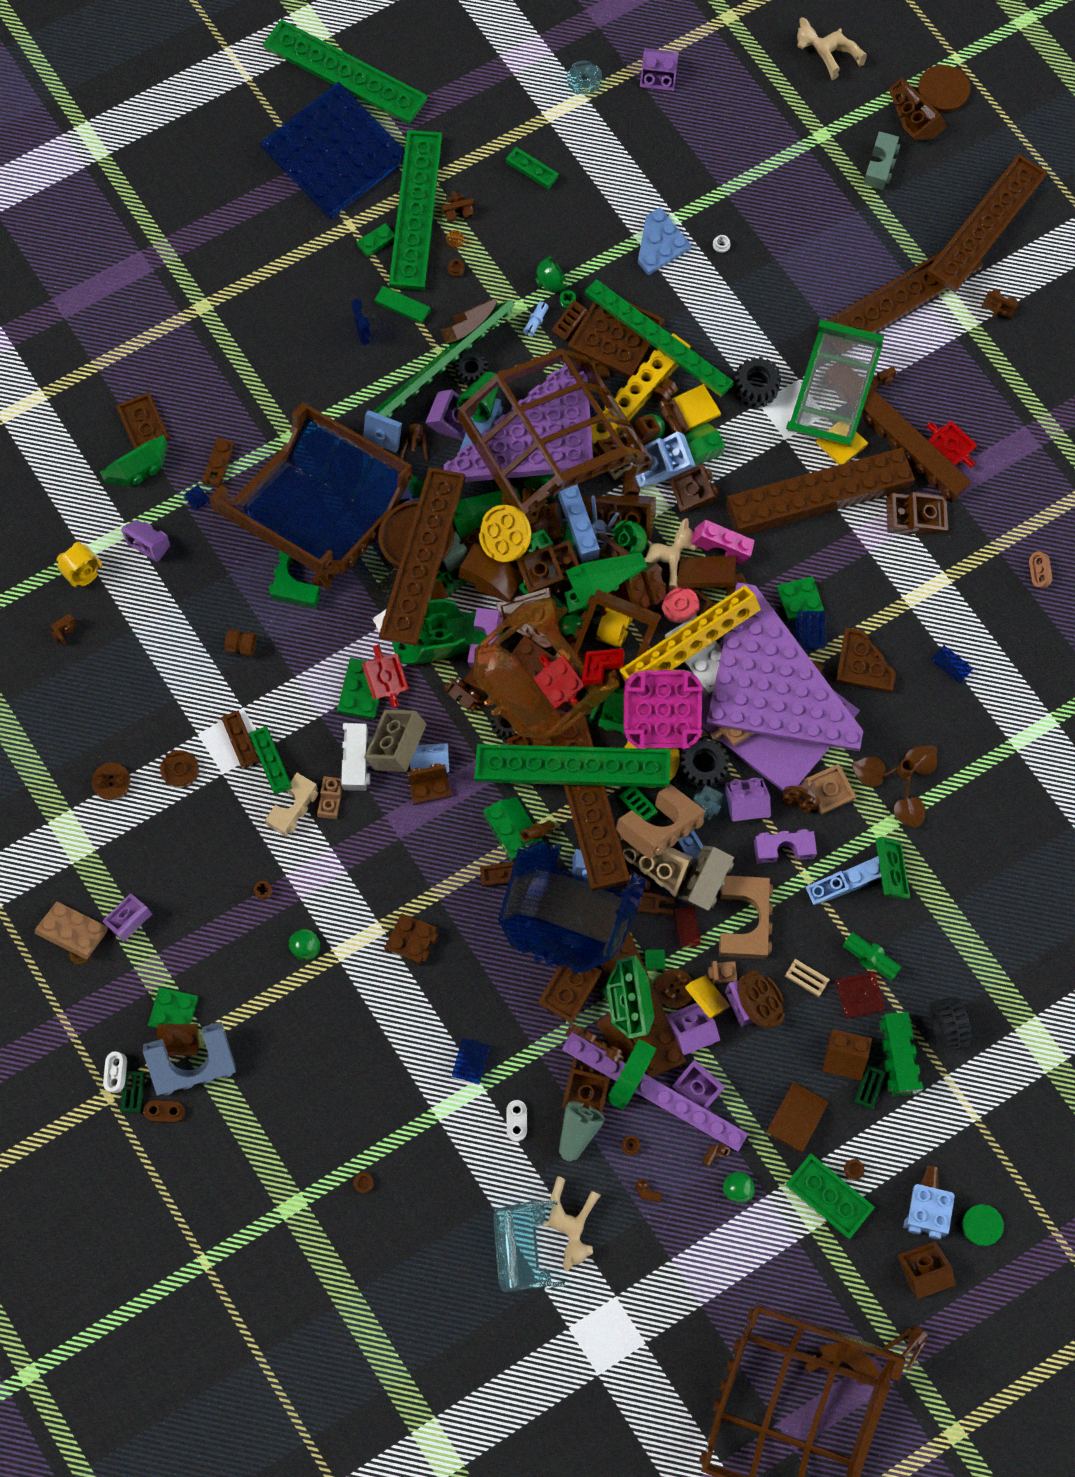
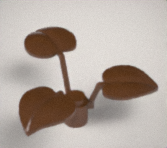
[852,746,937,828]

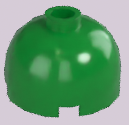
[535,255,568,293]
[612,521,647,554]

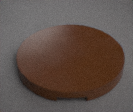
[918,65,970,113]
[738,971,785,1029]

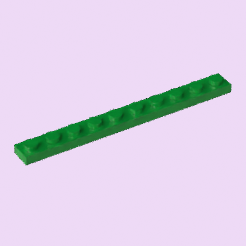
[585,279,733,397]

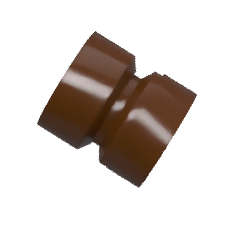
[224,628,257,657]

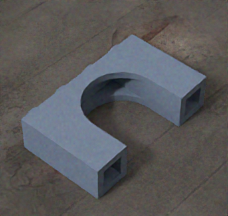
[143,1022,236,1095]

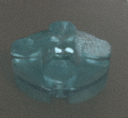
[567,61,602,95]

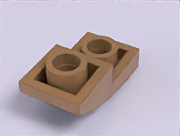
[317,776,342,820]

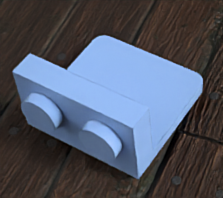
[903,1184,955,1239]

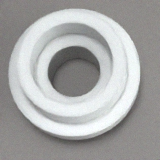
[713,235,731,253]

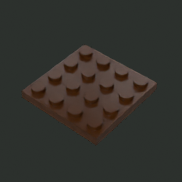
[568,300,665,378]

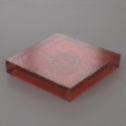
[835,971,885,1019]

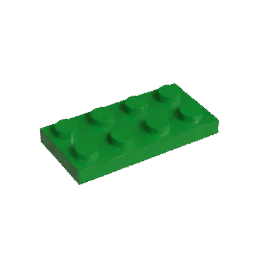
[785,1153,875,1240]

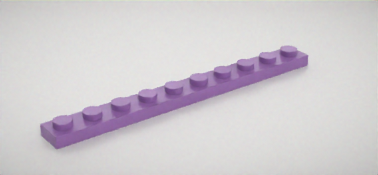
[562,1032,748,1151]

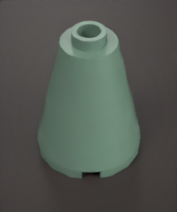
[559,1101,604,1161]

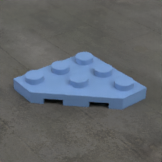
[638,207,692,276]

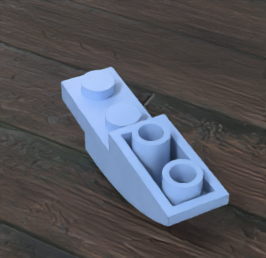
[806,856,881,905]

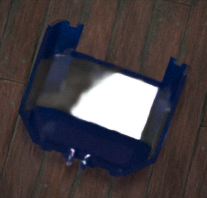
[498,841,647,974]

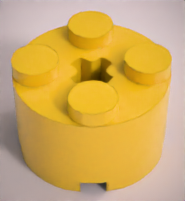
[57,542,102,587]
[596,608,633,647]

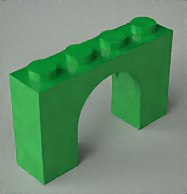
[269,526,335,610]

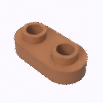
[1029,551,1052,588]

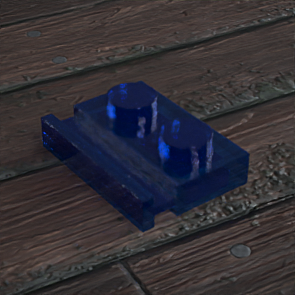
[797,610,825,650]
[451,1038,490,1085]

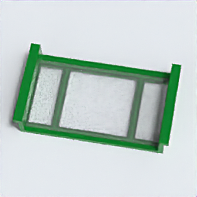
[786,319,884,447]

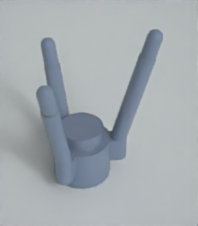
[591,495,619,539]

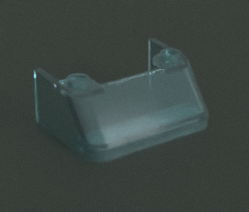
[494,1201,565,1292]

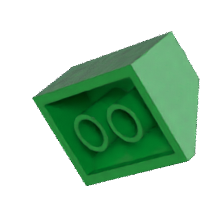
[483,797,546,862]

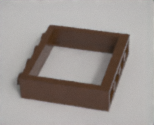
[569,589,661,683]

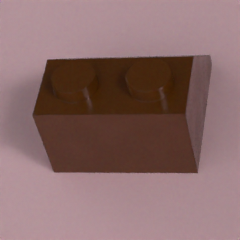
[822,1029,872,1081]
[898,1241,955,1299]

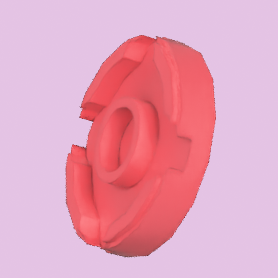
[662,588,700,623]

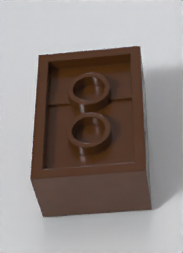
[537,951,602,1025]

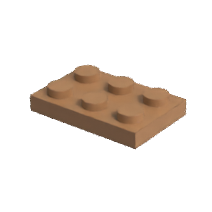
[35,902,108,960]

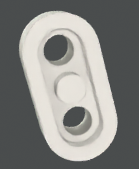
[103,1052,127,1093]
[507,1100,527,1142]

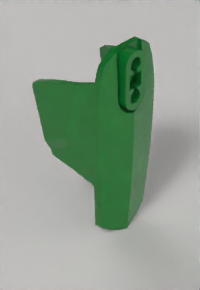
[392,599,502,664]

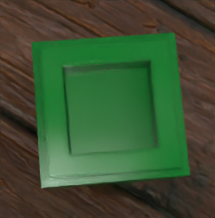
[645,949,665,971]

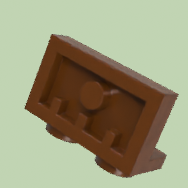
[157,1024,200,1057]

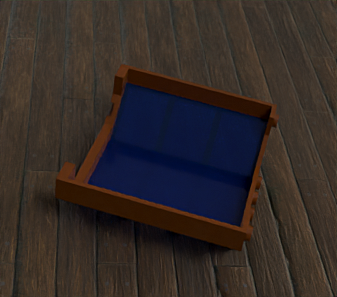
[210,402,412,575]

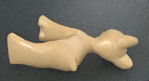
[797,17,867,80]
[644,518,698,592]
[542,1176,601,1272]

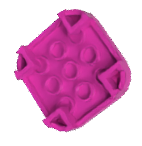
[623,670,703,749]

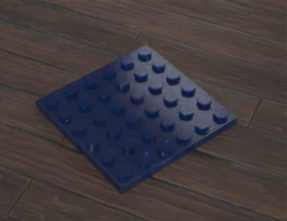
[260,82,405,220]

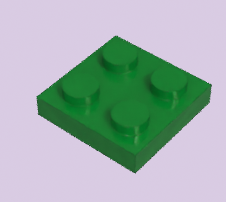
[776,576,824,621]
[148,987,198,1029]

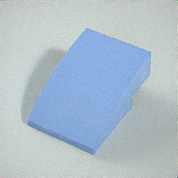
[631,431,696,487]

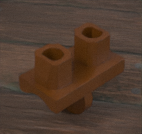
[441,191,474,222]
[982,289,1018,320]

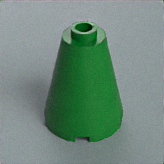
[457,372,499,423]

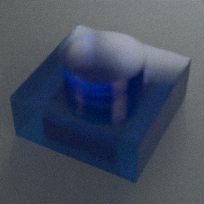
[183,485,210,511]

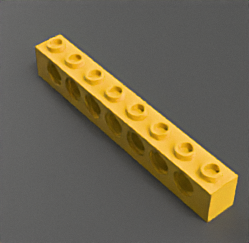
[591,333,690,455]
[620,585,761,682]

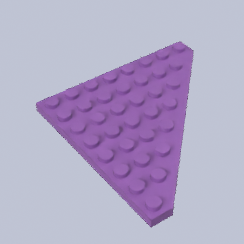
[444,363,593,482]
[706,582,863,752]

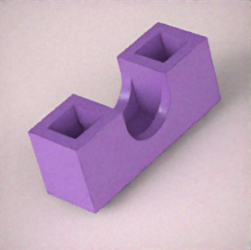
[468,608,503,670]
[754,829,817,864]

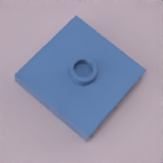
[363,410,402,453]

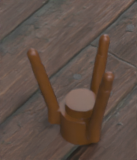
[399,424,428,461]
[876,1326,928,1371]

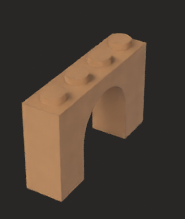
[616,785,705,859]
[719,876,773,959]

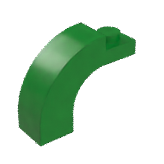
[605,1039,657,1110]

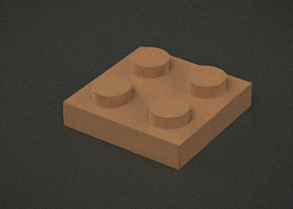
[804,764,856,815]

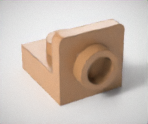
[708,961,737,984]

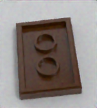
[116,392,170,449]
[677,556,737,588]

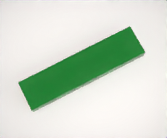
[249,726,292,795]

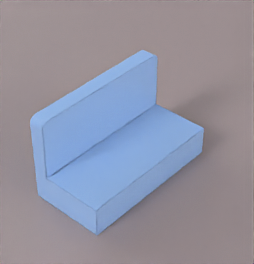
[410,743,449,773]

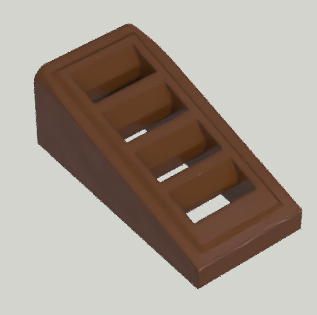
[551,300,588,341]

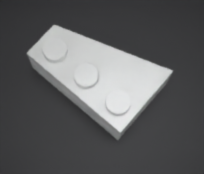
[341,723,372,791]

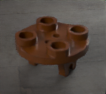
[91,762,131,800]
[782,779,820,813]
[655,969,693,1009]

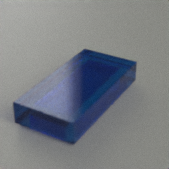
[931,645,974,684]

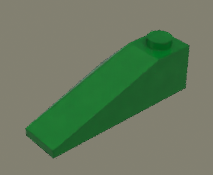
[684,423,725,466]
[452,487,522,544]
[566,552,647,610]

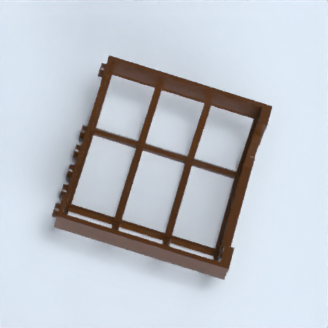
[457,348,653,521]
[699,1302,906,1477]

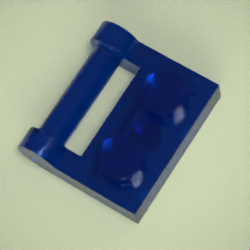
[351,299,371,346]

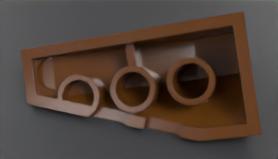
[889,78,947,140]
[581,495,656,539]

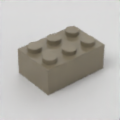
[364,710,427,772]
[678,846,734,911]

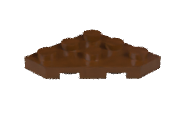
[496,588,564,648]
[835,627,896,693]

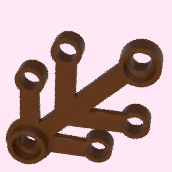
[565,1024,624,1063]

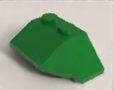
[100,435,168,487]
[606,955,654,1039]

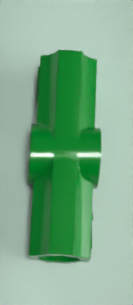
[843,932,902,981]

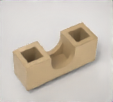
[265,773,318,837]

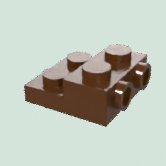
[669,464,719,513]
[624,562,667,609]
[384,913,439,966]

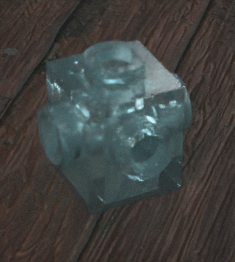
[693,785,723,820]

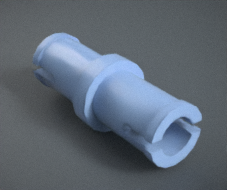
[523,301,549,337]

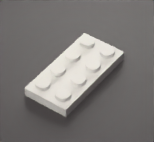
[665,615,722,696]

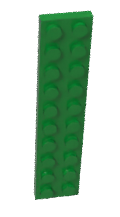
[263,19,427,125]
[389,130,442,291]
[372,300,515,418]
[474,744,671,787]

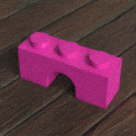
[692,520,755,564]

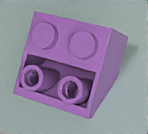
[640,48,679,91]
[725,778,771,821]

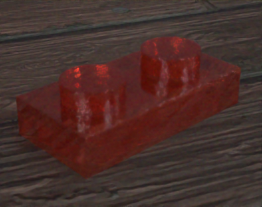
[674,906,701,949]

